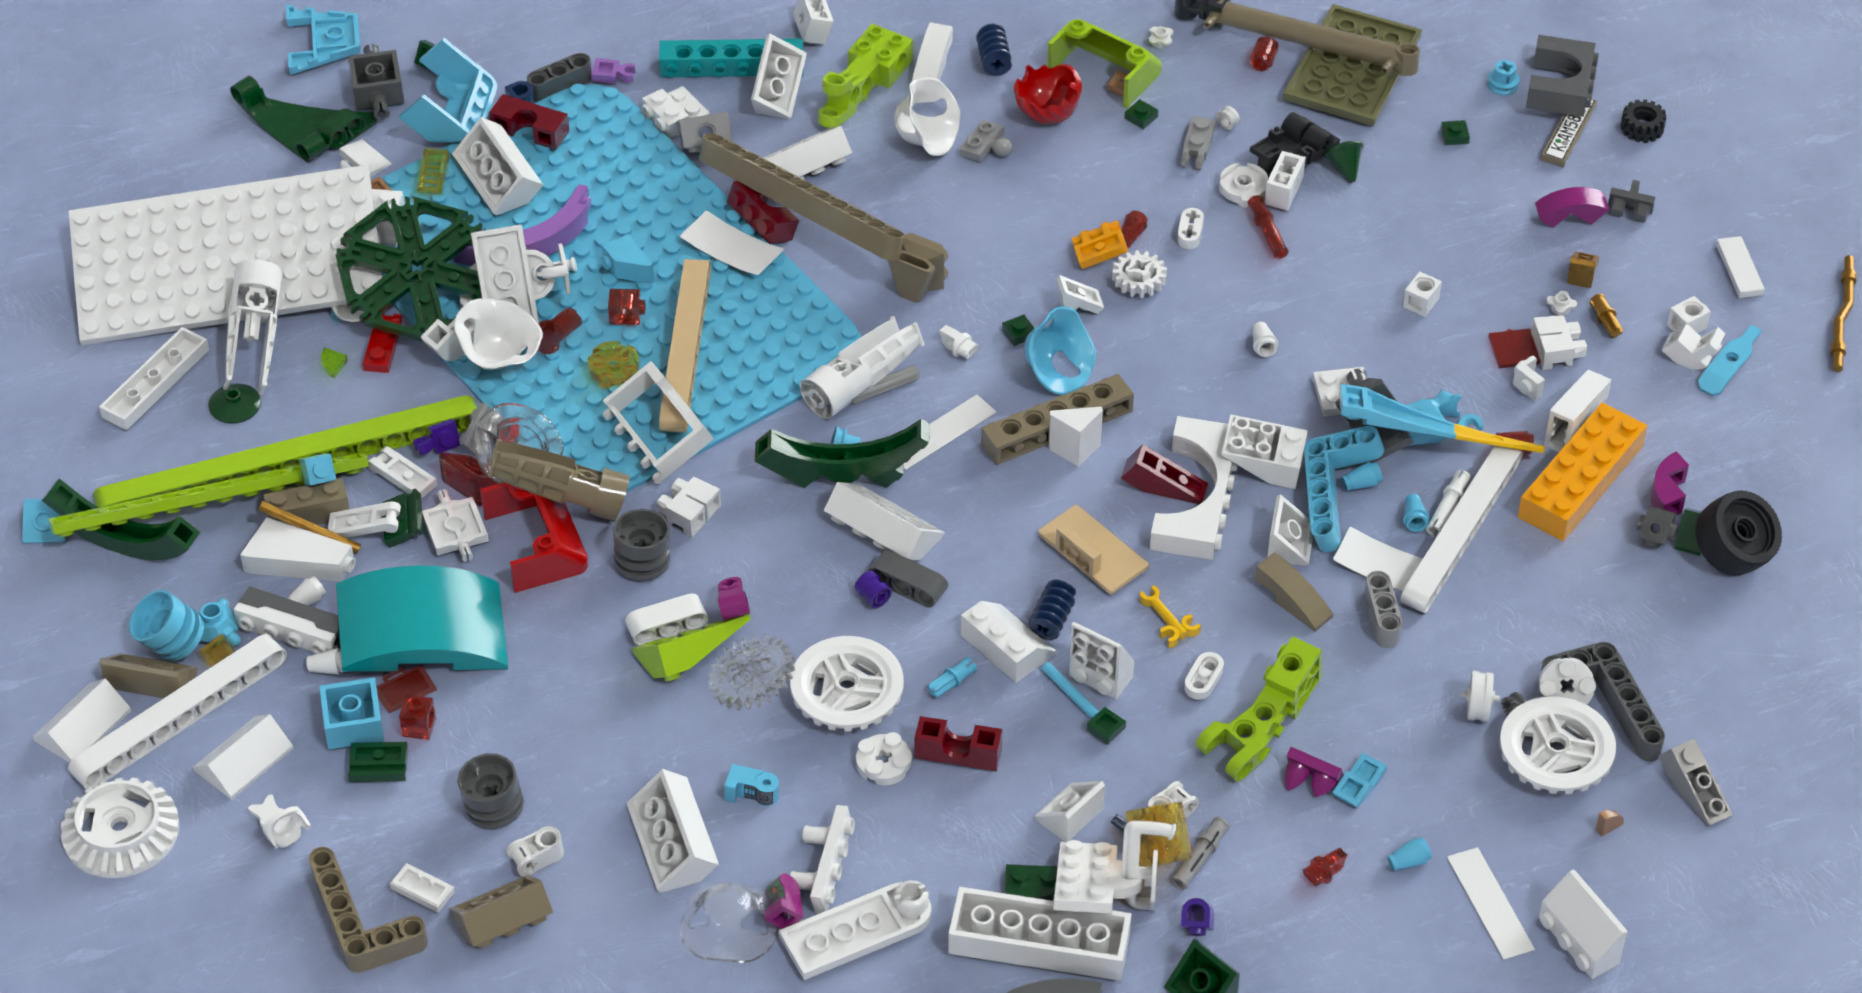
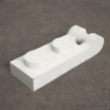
[368,446,437,499]
[328,502,401,538]

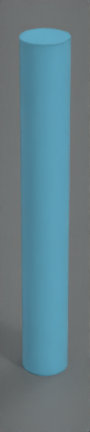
[1042,662,1099,719]

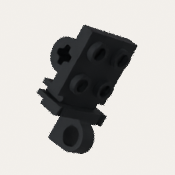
[1249,112,1340,177]

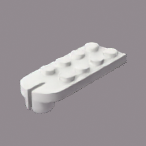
[779,880,931,980]

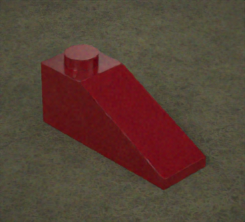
[1120,444,1208,505]

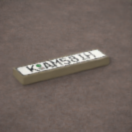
[1541,99,1597,167]

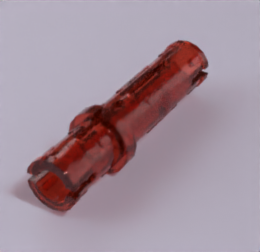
[1247,195,1289,259]

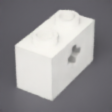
[793,0,834,45]
[1265,151,1305,210]

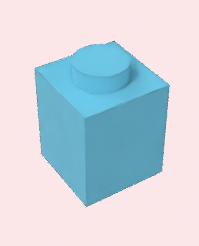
[299,453,336,485]

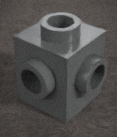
[1637,506,1678,548]

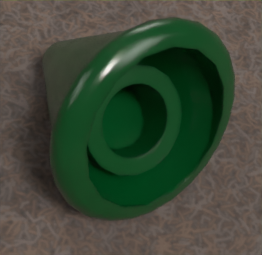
[1324,140,1364,183]

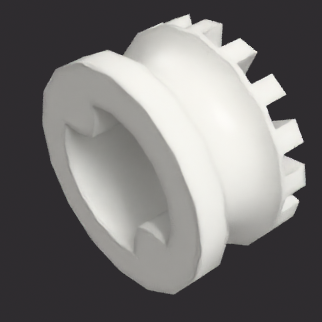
[1216,106,1240,131]

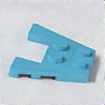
[286,5,361,74]

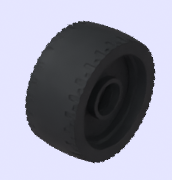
[1695,490,1782,576]

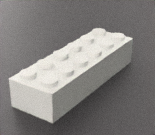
[948,887,1132,981]

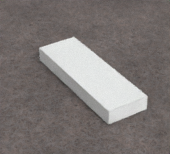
[1716,236,1765,298]

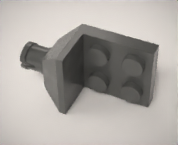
[1335,368,1413,463]

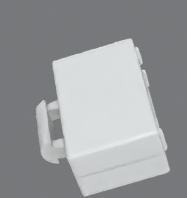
[339,139,392,177]

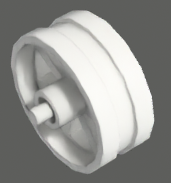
[1460,670,1500,722]

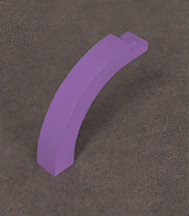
[454,184,591,266]

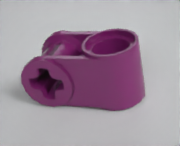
[718,577,751,621]

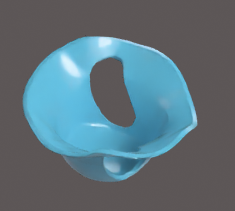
[1024,306,1096,395]

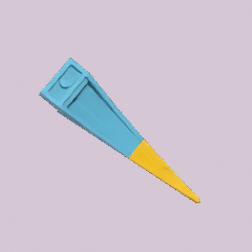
[1339,384,1545,453]

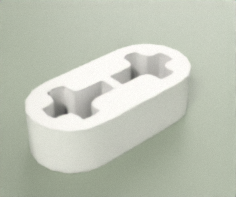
[1177,208,1204,249]

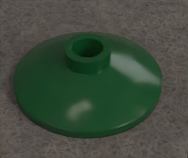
[209,383,261,424]

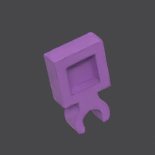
[591,58,636,84]

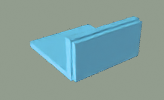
[22,499,66,544]

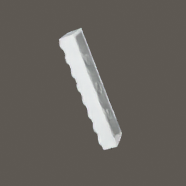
[99,327,209,431]

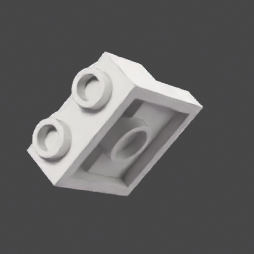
[641,86,710,139]

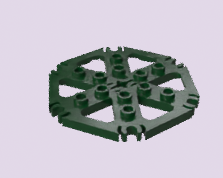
[335,196,486,342]

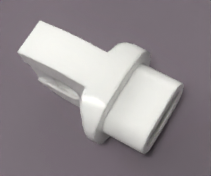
[939,325,979,359]

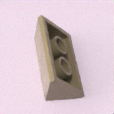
[99,653,198,699]

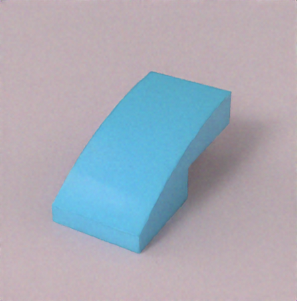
[1332,753,1387,808]

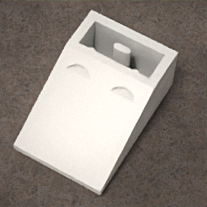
[1221,414,1308,489]
[1069,622,1134,699]

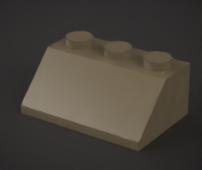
[263,477,349,525]
[449,875,554,948]

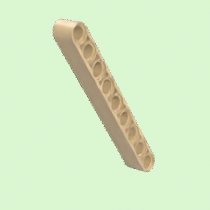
[659,259,711,433]

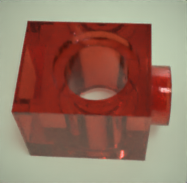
[608,289,646,325]
[399,694,436,740]

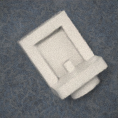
[1513,355,1545,402]

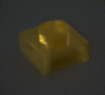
[200,633,236,667]

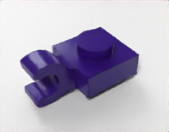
[413,418,461,455]

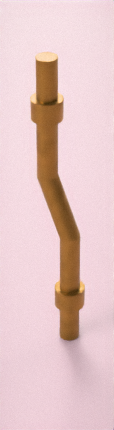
[1830,255,1857,372]

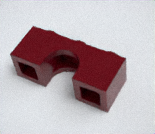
[489,94,569,150]
[726,181,799,244]
[914,716,1003,771]

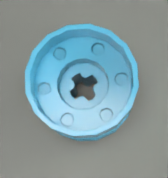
[129,590,204,662]

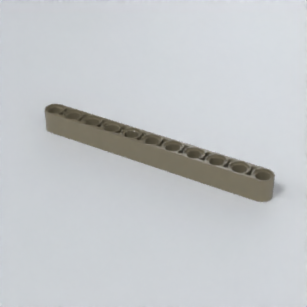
[699,133,905,261]

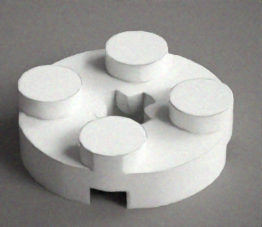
[1219,163,1268,208]
[1539,657,1596,705]
[856,732,912,786]

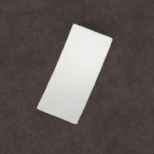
[680,211,784,275]
[1333,527,1423,591]

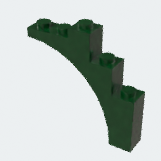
[755,419,930,488]

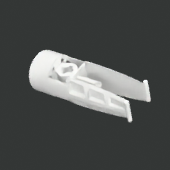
[223,259,282,396]
[800,316,925,419]

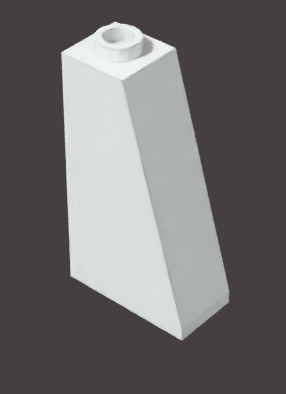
[1544,370,1611,452]
[240,517,356,582]

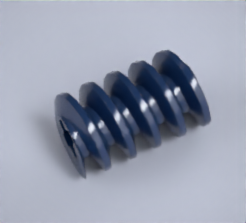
[976,23,1012,76]
[1029,579,1076,640]

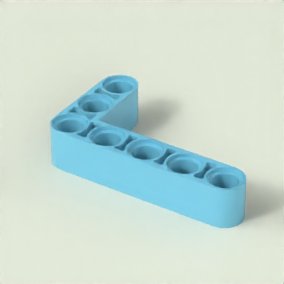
[1304,426,1385,553]

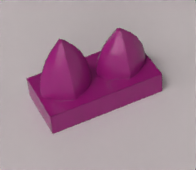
[1284,747,1344,797]

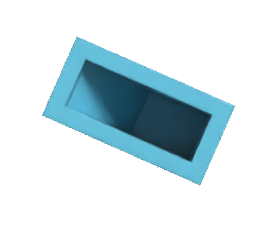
[601,234,654,284]

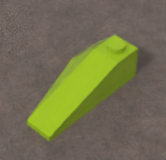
[632,614,751,681]

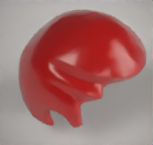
[1014,64,1082,124]

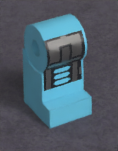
[724,764,779,806]

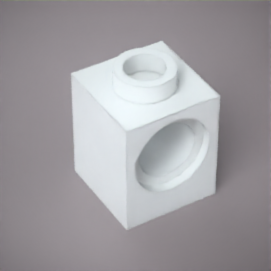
[1403,271,1442,317]
[1667,296,1711,334]

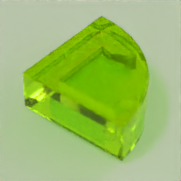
[321,347,348,378]

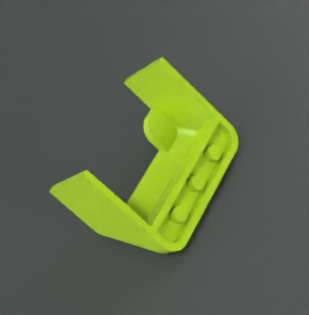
[1047,19,1162,108]

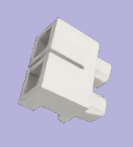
[1531,315,1587,370]
[657,476,721,538]

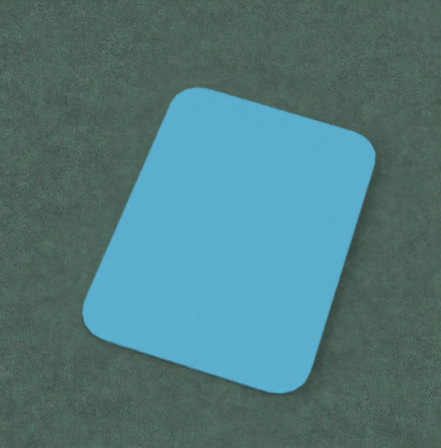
[382,84,861,493]

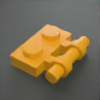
[1071,220,1129,269]

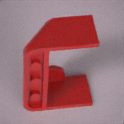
[480,482,588,593]

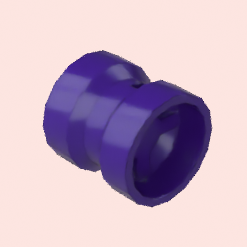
[854,571,892,608]

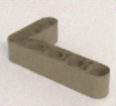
[309,847,428,973]

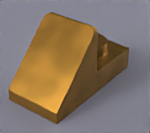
[1567,251,1600,288]

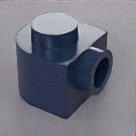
[505,81,534,103]

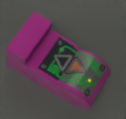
[764,873,803,929]

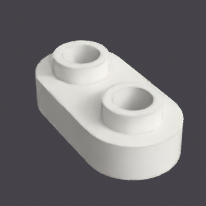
[1184,652,1224,700]

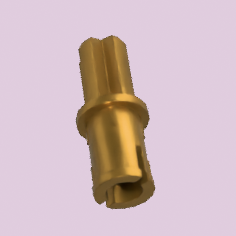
[1590,294,1623,338]

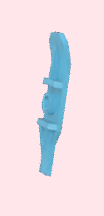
[1698,325,1763,396]

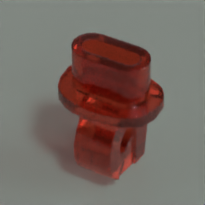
[1303,847,1348,886]

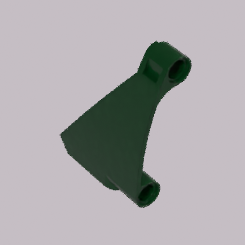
[230,75,376,162]

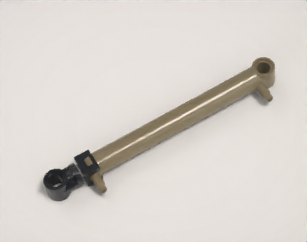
[1174,0,1420,76]

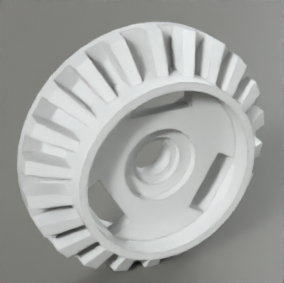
[790,636,904,732]
[1499,696,1616,794]
[61,778,179,878]

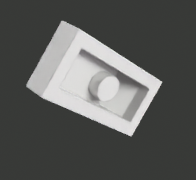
[1057,275,1104,314]

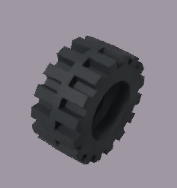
[1621,99,1666,143]

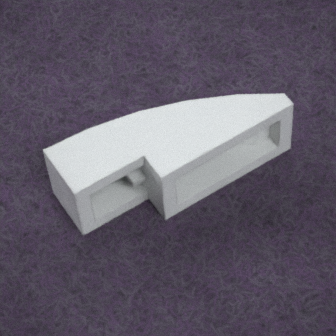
[912,22,953,82]

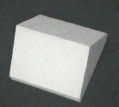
[1049,407,1103,467]
[1268,494,1313,566]
[1034,781,1105,842]

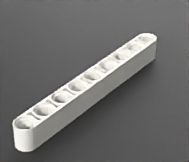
[1400,446,1523,613]
[68,634,287,789]

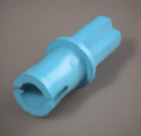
[928,657,977,698]

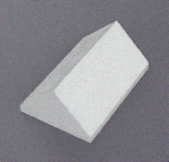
[751,33,807,119]
[32,678,131,763]
[193,714,294,800]

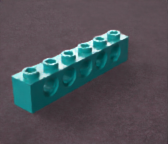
[659,38,804,78]

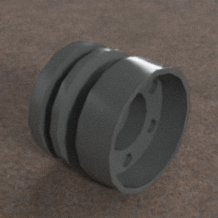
[613,509,670,581]
[457,753,524,829]

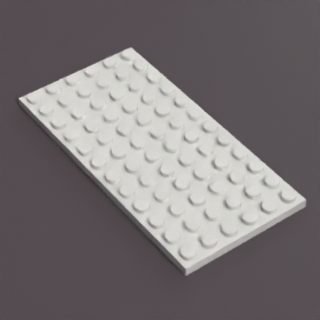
[68,165,383,346]

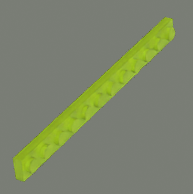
[48,451,369,537]

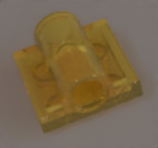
[1125,801,1192,867]

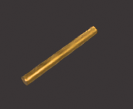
[258,501,362,554]

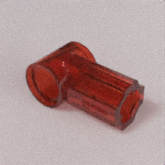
[538,307,582,354]

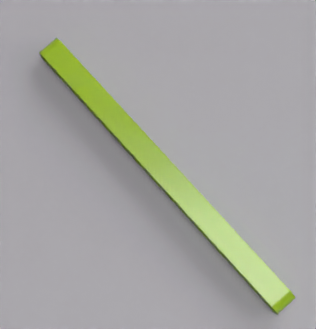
[92,395,477,508]

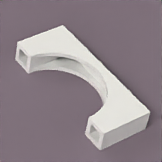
[1150,416,1238,560]

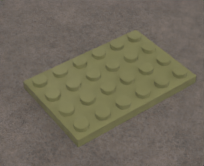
[1283,4,1422,126]

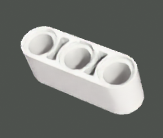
[625,593,708,645]

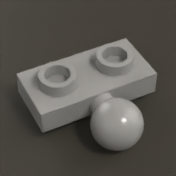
[959,120,1013,162]

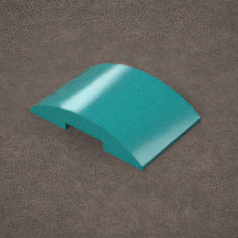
[336,565,508,672]

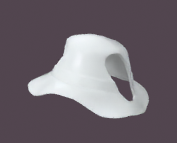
[895,77,960,156]
[454,299,543,370]

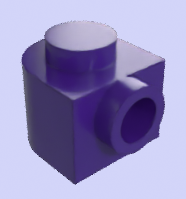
[1181,898,1214,936]

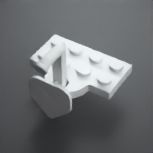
[471,224,577,325]
[1054,821,1176,914]

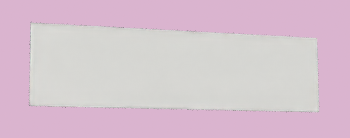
[904,395,997,470]
[1447,847,1535,960]

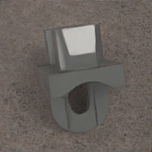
[1608,180,1655,223]

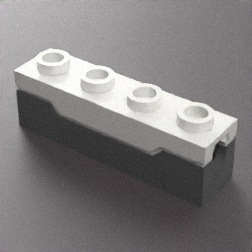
[234,586,340,654]

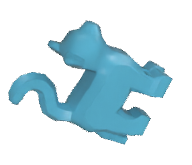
[1399,390,1484,446]

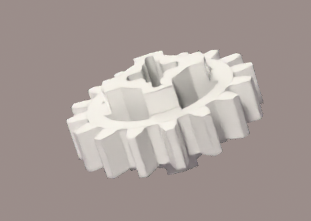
[1112,250,1167,298]

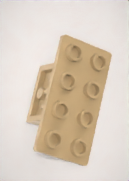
[1038,505,1149,595]

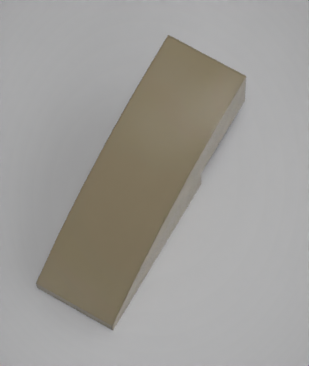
[1255,552,1333,632]

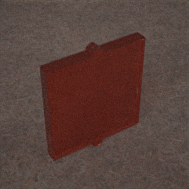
[1488,328,1541,369]

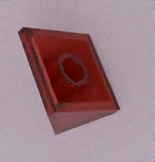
[439,452,504,506]

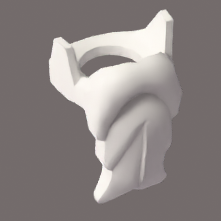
[248,794,310,849]

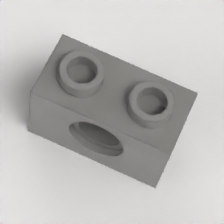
[677,112,732,153]

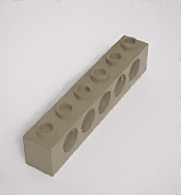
[981,374,1134,465]

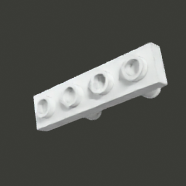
[790,805,855,914]

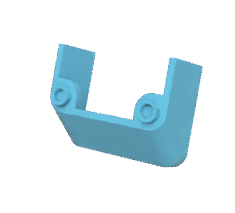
[399,38,497,143]

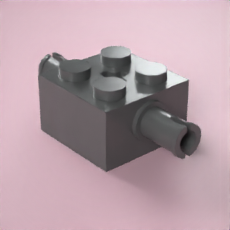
[348,44,404,120]

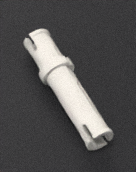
[1426,470,1471,537]

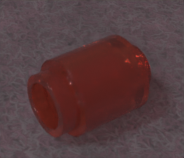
[1250,36,1279,71]

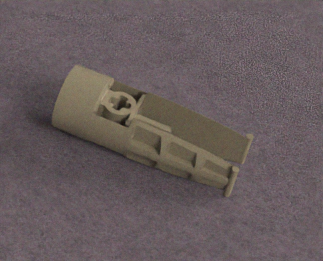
[487,439,630,522]

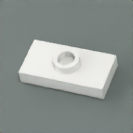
[390,863,455,913]

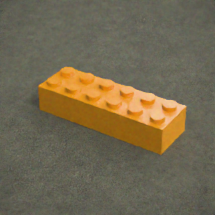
[1517,402,1648,542]

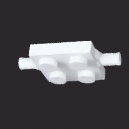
[422,489,489,562]

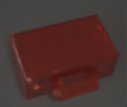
[377,664,437,713]

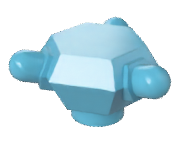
[199,598,241,647]

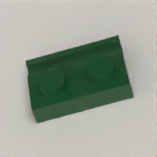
[382,488,423,548]
[348,742,408,782]

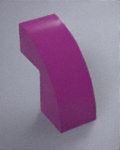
[1535,187,1609,228]
[1651,451,1689,515]

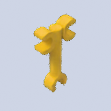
[1139,585,1201,648]

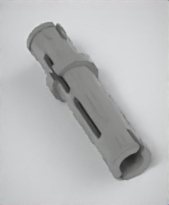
[1171,816,1230,890]

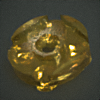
[587,341,640,388]

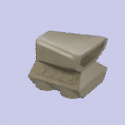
[887,233,948,303]

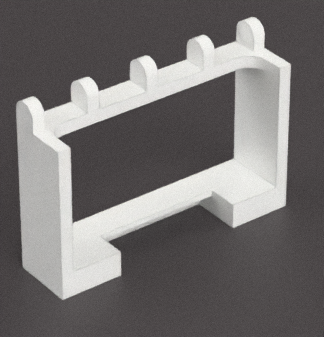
[602,361,714,484]

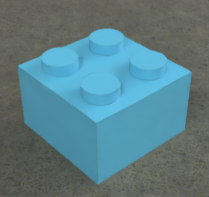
[319,677,384,750]

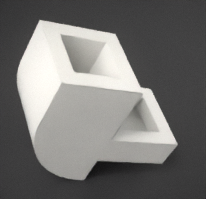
[421,318,474,361]
[1662,324,1725,370]

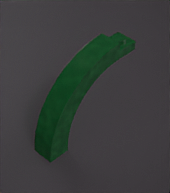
[41,478,200,560]

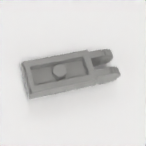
[1181,116,1216,170]

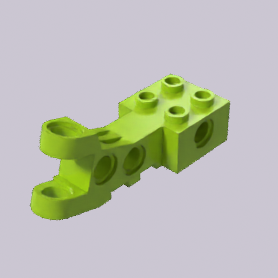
[817,23,913,128]
[1195,636,1322,782]

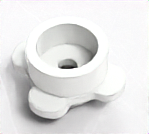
[1149,26,1173,48]
[1547,291,1577,316]

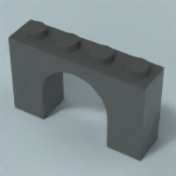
[1526,34,1599,117]

